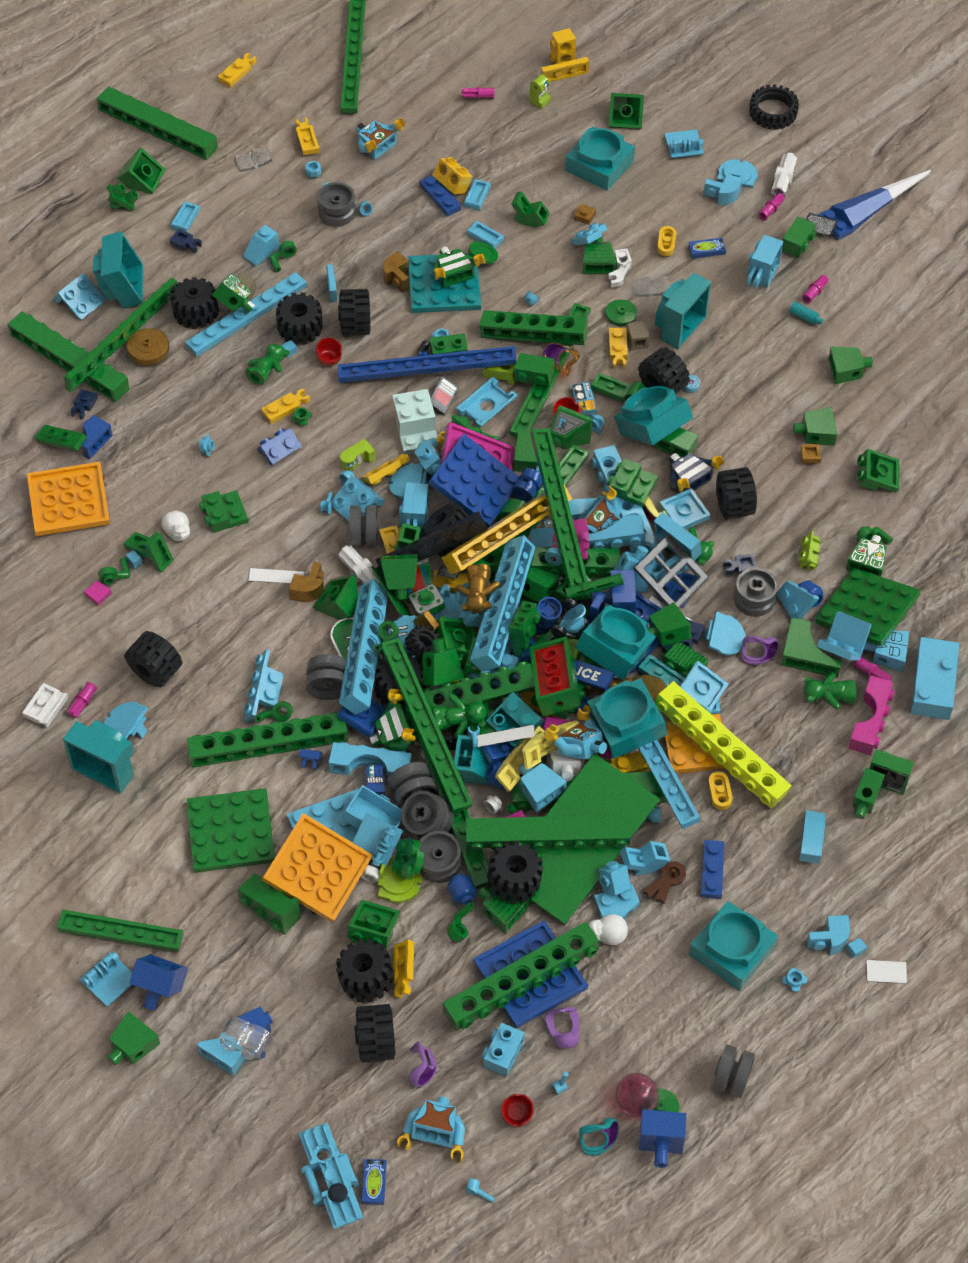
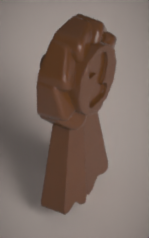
[643,861,686,904]

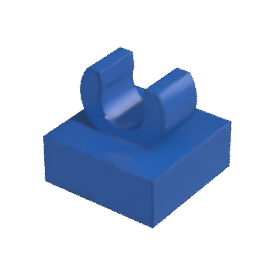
[299,749,323,769]

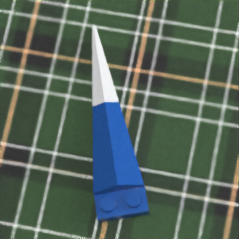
[818,170,931,240]

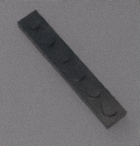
[376,511,488,578]

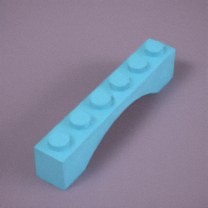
[530,514,646,548]

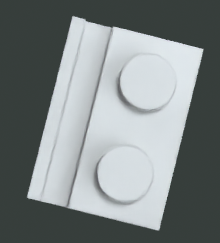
[22,683,68,728]

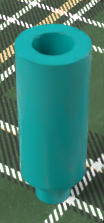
[789,301,824,325]

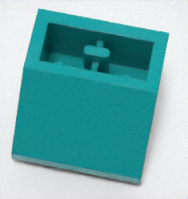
[486,692,545,748]
[454,735,494,785]

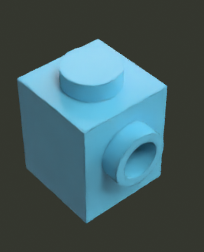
[598,861,631,896]

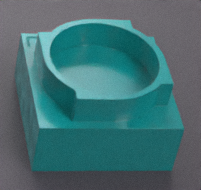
[565,126,635,191]
[93,231,144,309]
[655,272,711,349]
[614,386,693,445]
[575,605,656,680]
[587,678,668,759]
[63,719,134,794]
[689,900,778,991]

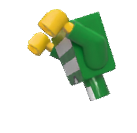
[432,247,486,288]
[370,689,418,751]

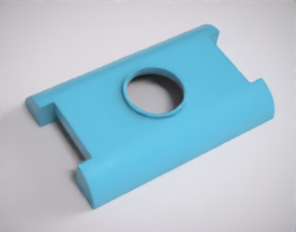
[456,377,518,428]

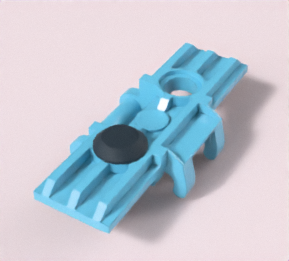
[299,1122,363,1229]

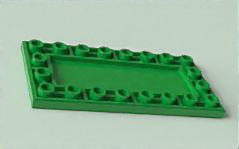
[529,753,660,926]

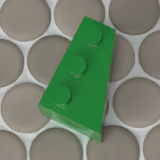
[238,873,301,935]

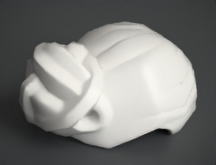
[161,510,190,541]
[588,914,628,945]

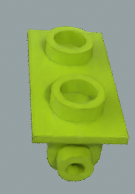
[798,530,821,570]

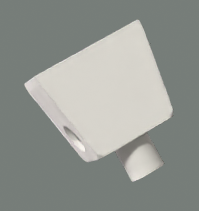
[546,748,584,781]

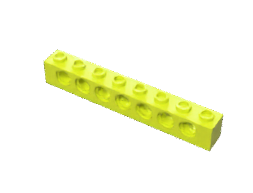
[655,681,792,809]

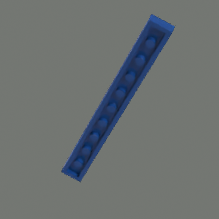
[338,346,517,383]

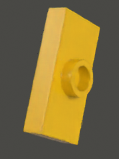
[432,570,469,592]

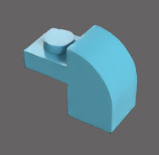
[703,174,743,205]
[620,841,671,875]
[807,915,850,955]

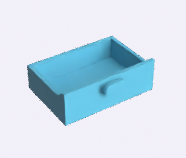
[654,511,702,561]
[341,785,402,829]

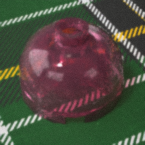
[615,1072,660,1118]

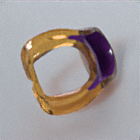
[543,342,580,376]

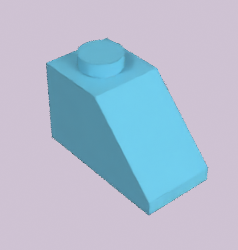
[243,225,279,266]
[197,1036,249,1076]

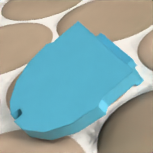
[717,159,757,188]
[389,463,431,499]
[702,611,745,656]
[104,702,148,739]

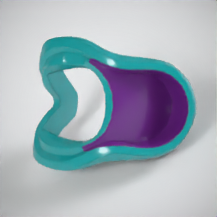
[579,1117,619,1156]

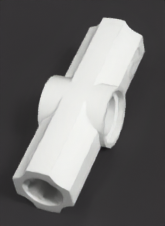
[771,152,797,197]
[338,546,381,584]

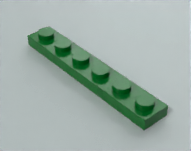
[57,910,184,952]

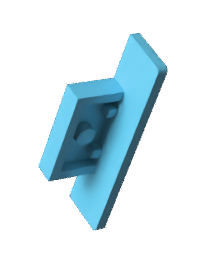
[243,649,284,723]

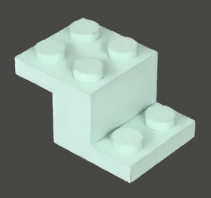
[392,389,440,455]

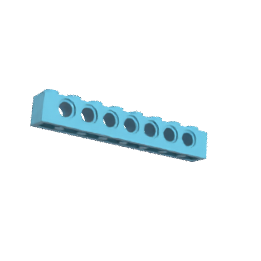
[591,445,665,562]
[470,536,535,672]
[339,579,388,715]

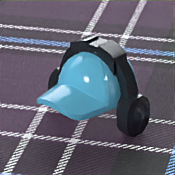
[550,598,587,639]

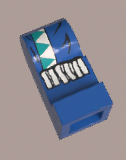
[366,764,385,796]

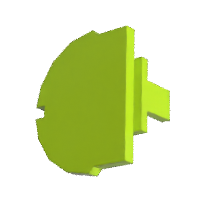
[378,857,422,903]

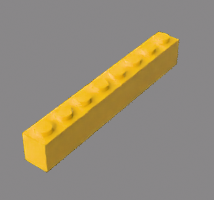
[442,485,572,574]

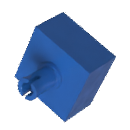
[591,570,636,614]
[129,954,188,1010]
[639,1109,686,1168]

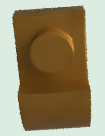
[383,251,409,292]
[289,562,324,602]

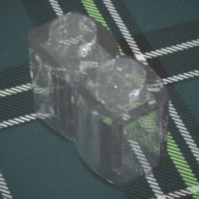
[219,1016,271,1060]

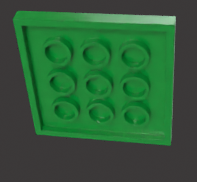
[815,568,921,647]
[187,788,275,873]

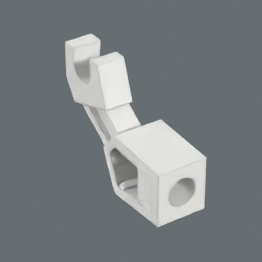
[608,248,632,288]

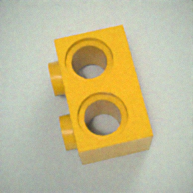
[549,28,576,64]
[432,157,473,194]

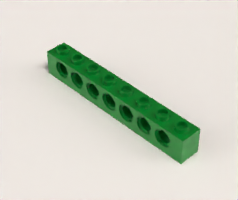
[472,546,620,578]
[187,712,348,768]
[443,922,599,1031]

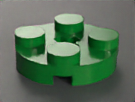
[392,838,424,880]

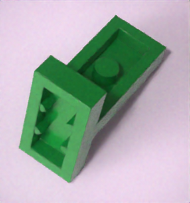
[123,532,174,572]

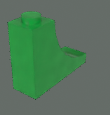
[781,618,842,678]

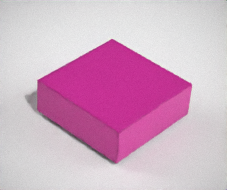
[84,580,112,605]

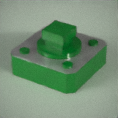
[409,584,445,616]

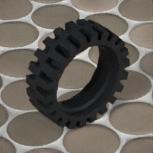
[749,84,799,130]

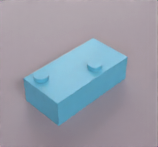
[910,637,959,720]

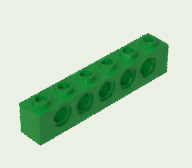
[479,310,588,345]
[423,661,535,717]

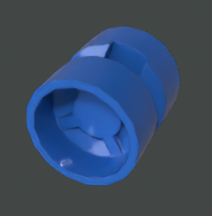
[512,468,543,503]
[536,597,562,630]

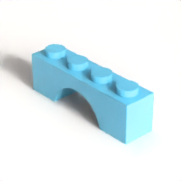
[329,742,412,778]

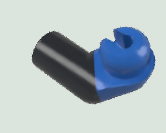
[416,340,432,356]

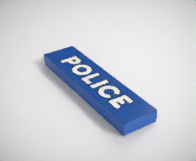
[574,659,615,691]

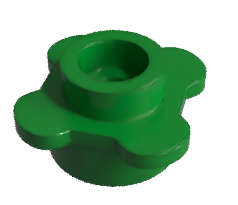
[291,407,312,426]

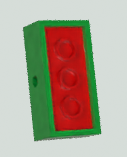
[529,636,581,716]

